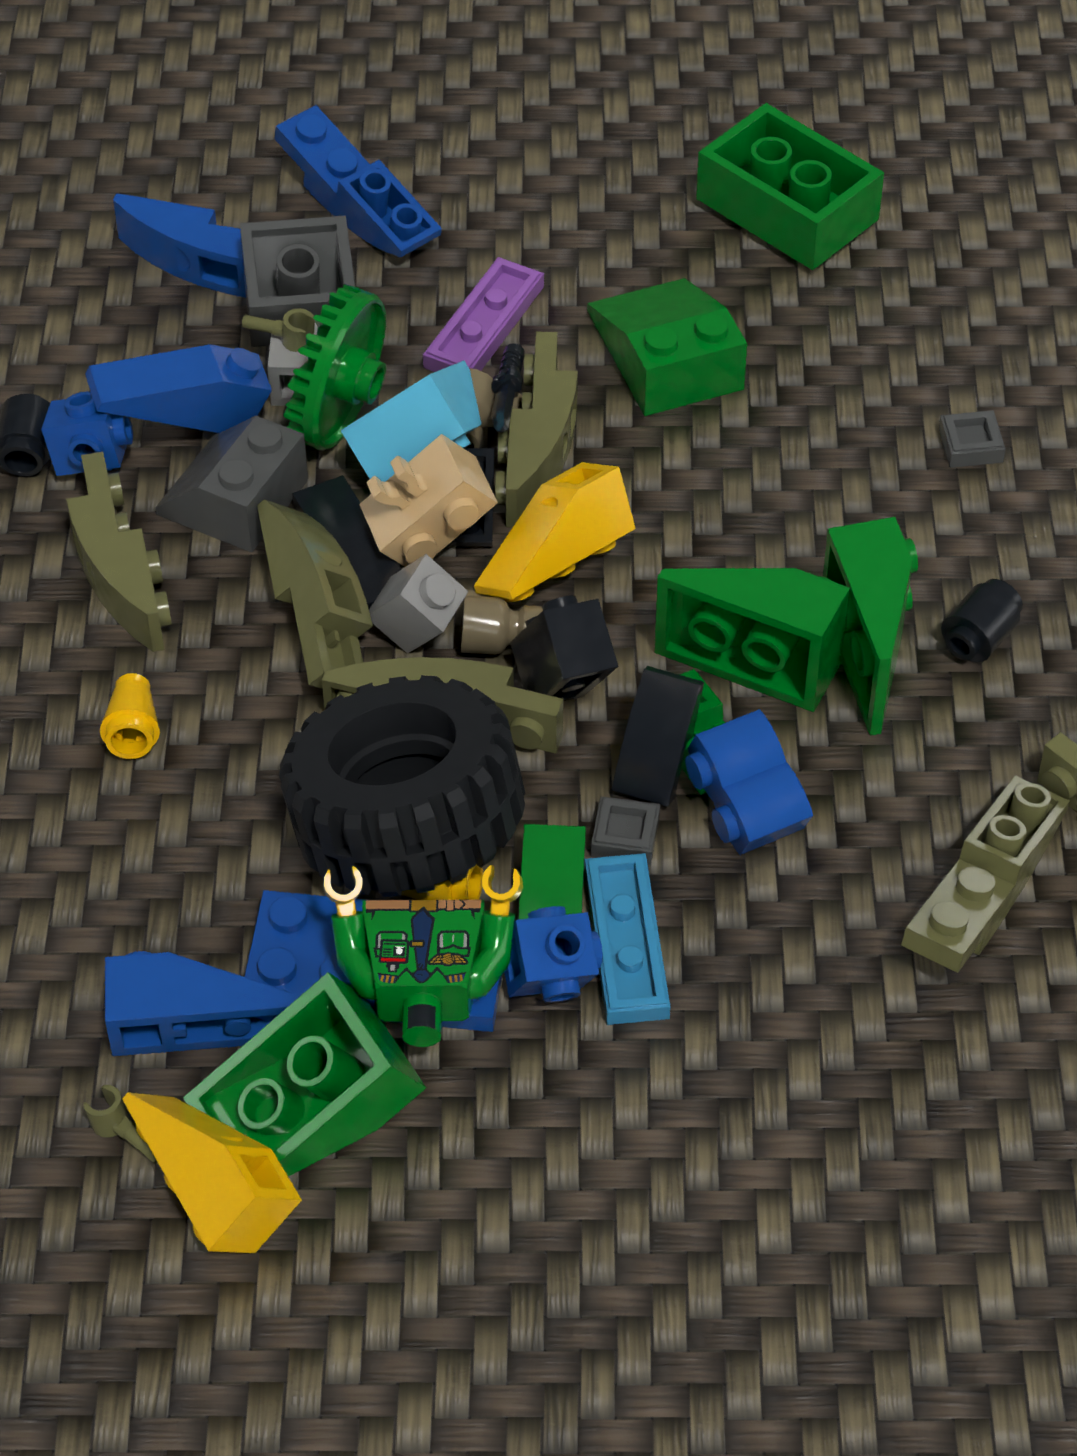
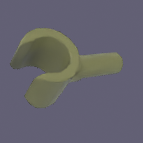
[242,308,315,352]
[83,1085,158,1164]

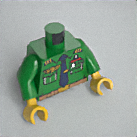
[323,865,523,1047]

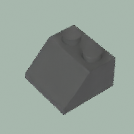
[240,215,355,347]
[155,416,308,553]

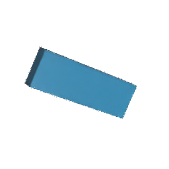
[585,853,670,1025]

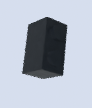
[510,595,619,701]

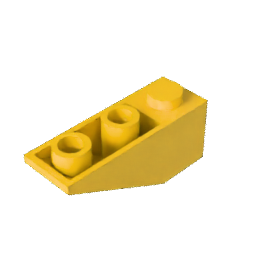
[474,462,636,602]
[122,1092,302,1253]

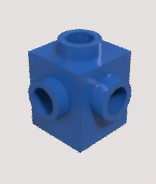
[41,391,133,476]
[504,906,603,1002]

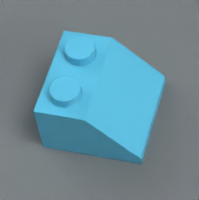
[341,361,482,482]

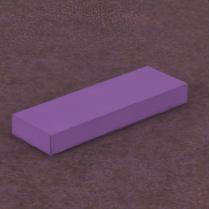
[423,257,544,372]

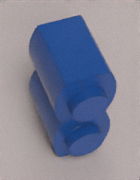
[685,709,813,855]

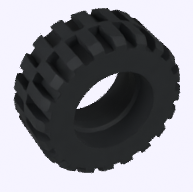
[279,675,525,897]

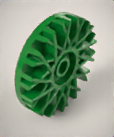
[283,284,386,451]

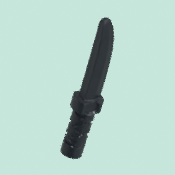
[492,343,525,432]

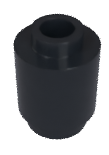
[0,393,50,476]
[941,579,1023,662]

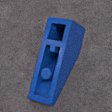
[85,344,272,433]
[105,951,300,1056]

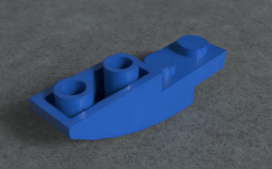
[274,105,442,257]
[113,193,246,298]

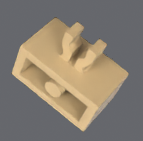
[359,434,498,567]

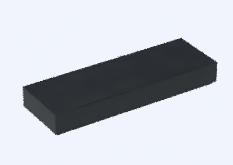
[292,475,401,609]

